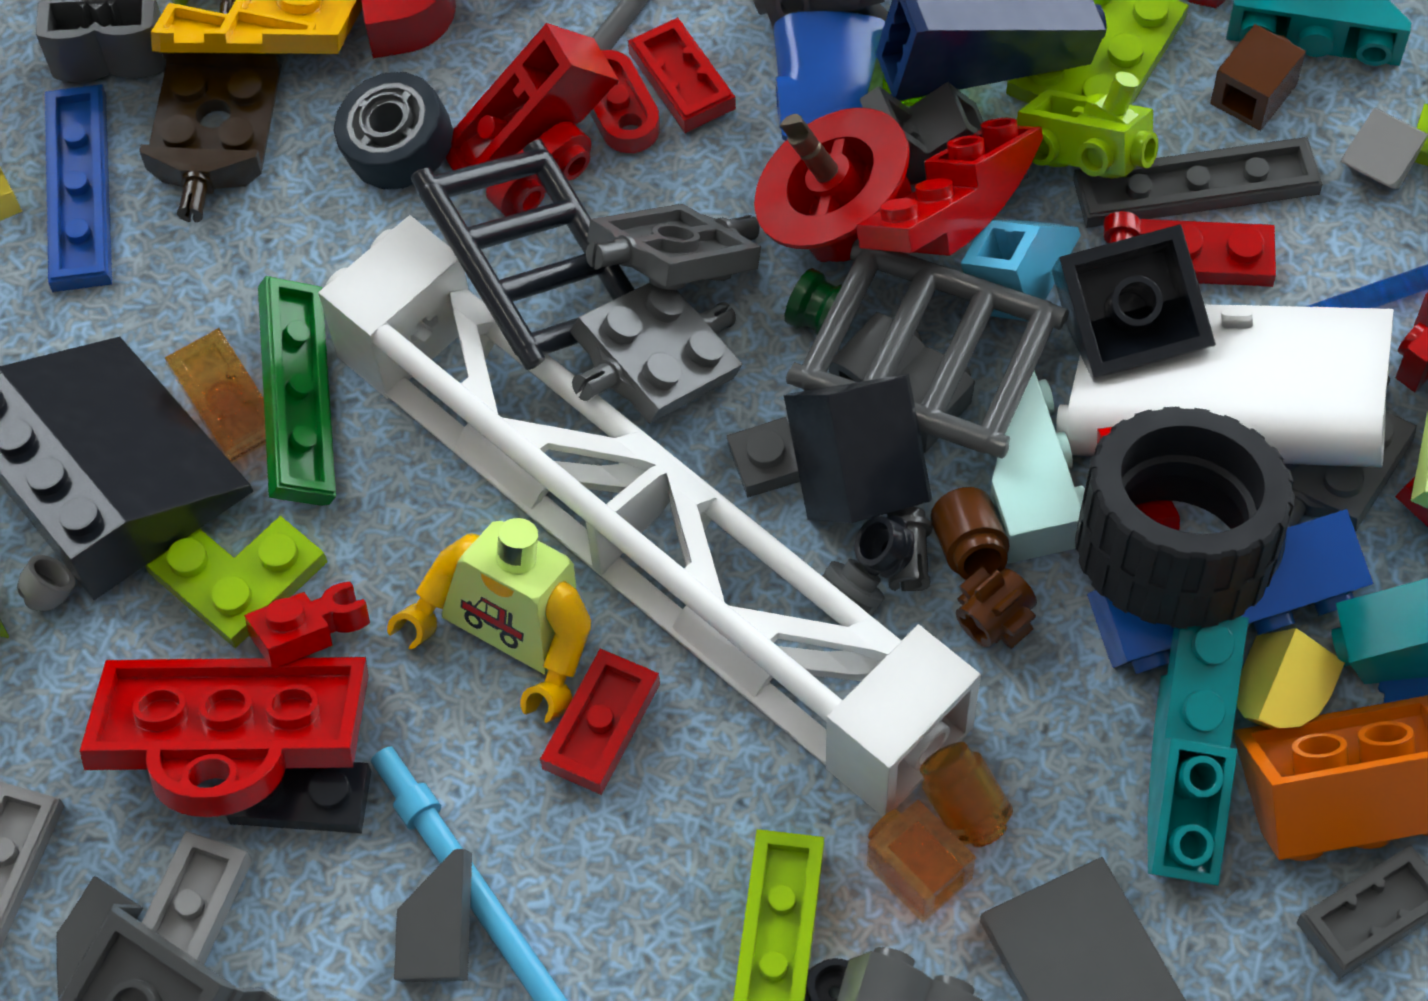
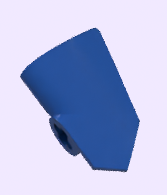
[773,11,885,141]

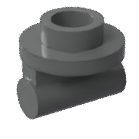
[822,559,885,616]

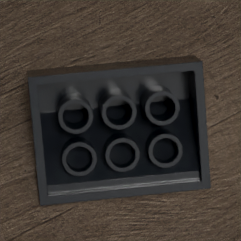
[0,336,254,600]

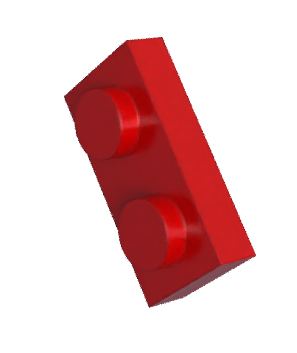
[540,648,660,795]

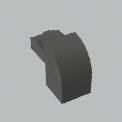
[860,82,984,184]

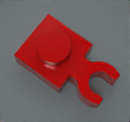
[244,582,370,670]

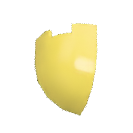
[1237,628,1345,728]

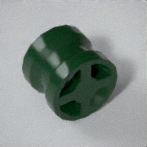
[784,268,843,336]

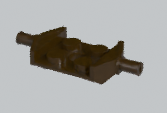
[139,0,282,223]

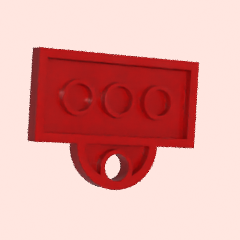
[80,657,369,817]

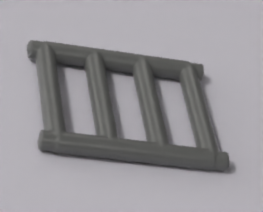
[786,239,1069,459]

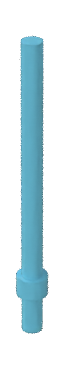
[371,746,568,1001]

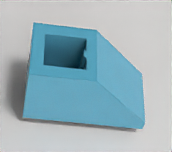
[961,220,1081,322]

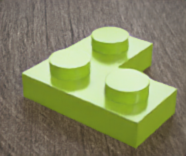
[145,515,328,649]

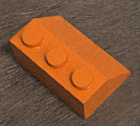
[1234,695,1428,861]

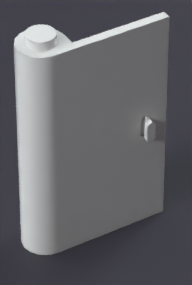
[1056,304,1394,468]

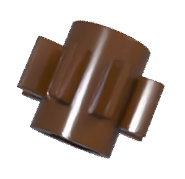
[956,567,1037,649]

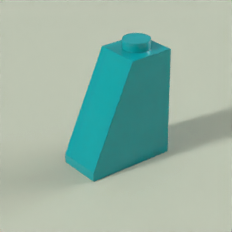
[1331,578,1428,684]

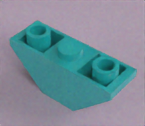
[1226,0,1412,66]

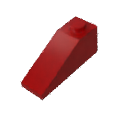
[446,23,619,170]

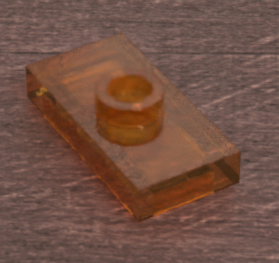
[165,328,266,463]

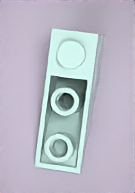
[990,370,1085,564]

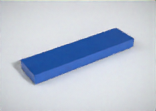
[45,84,112,292]

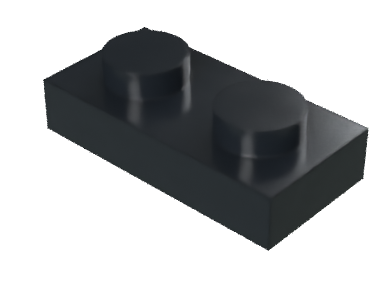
[226,762,372,834]

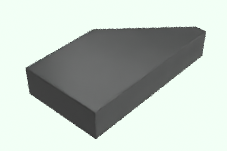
[394,849,472,982]

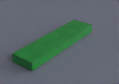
[258,276,336,506]

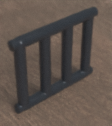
[411,139,635,370]

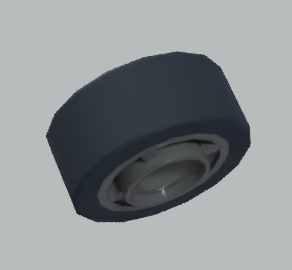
[333,72,454,189]

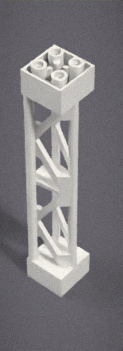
[318,215,981,819]

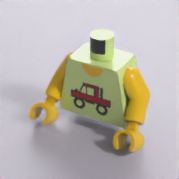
[387,518,591,723]

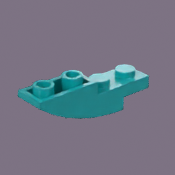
[1147,616,1249,886]

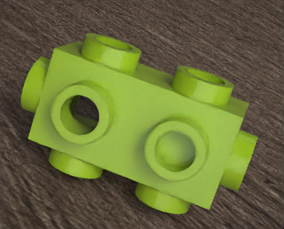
[1016,72,1159,178]

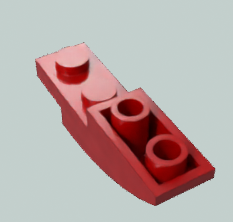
[856,117,1043,256]

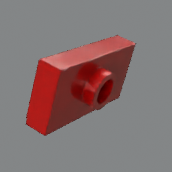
[628,17,736,133]

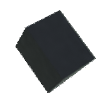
[784,374,932,523]

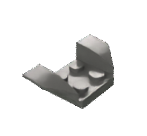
[57,876,281,1001]

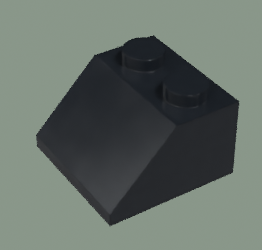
[1051,224,1216,379]

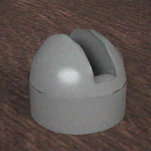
[17,555,76,612]

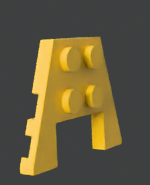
[151,0,362,54]

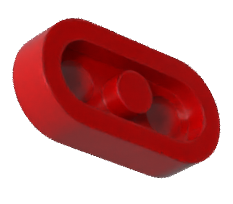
[590,50,660,154]
[486,121,592,216]

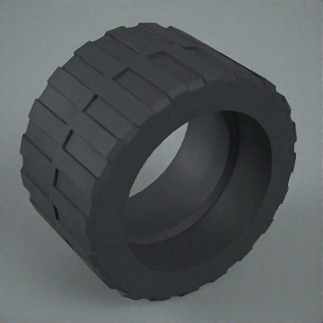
[1075,406,1295,629]

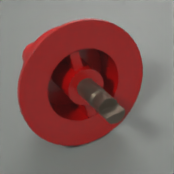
[754,108,912,262]

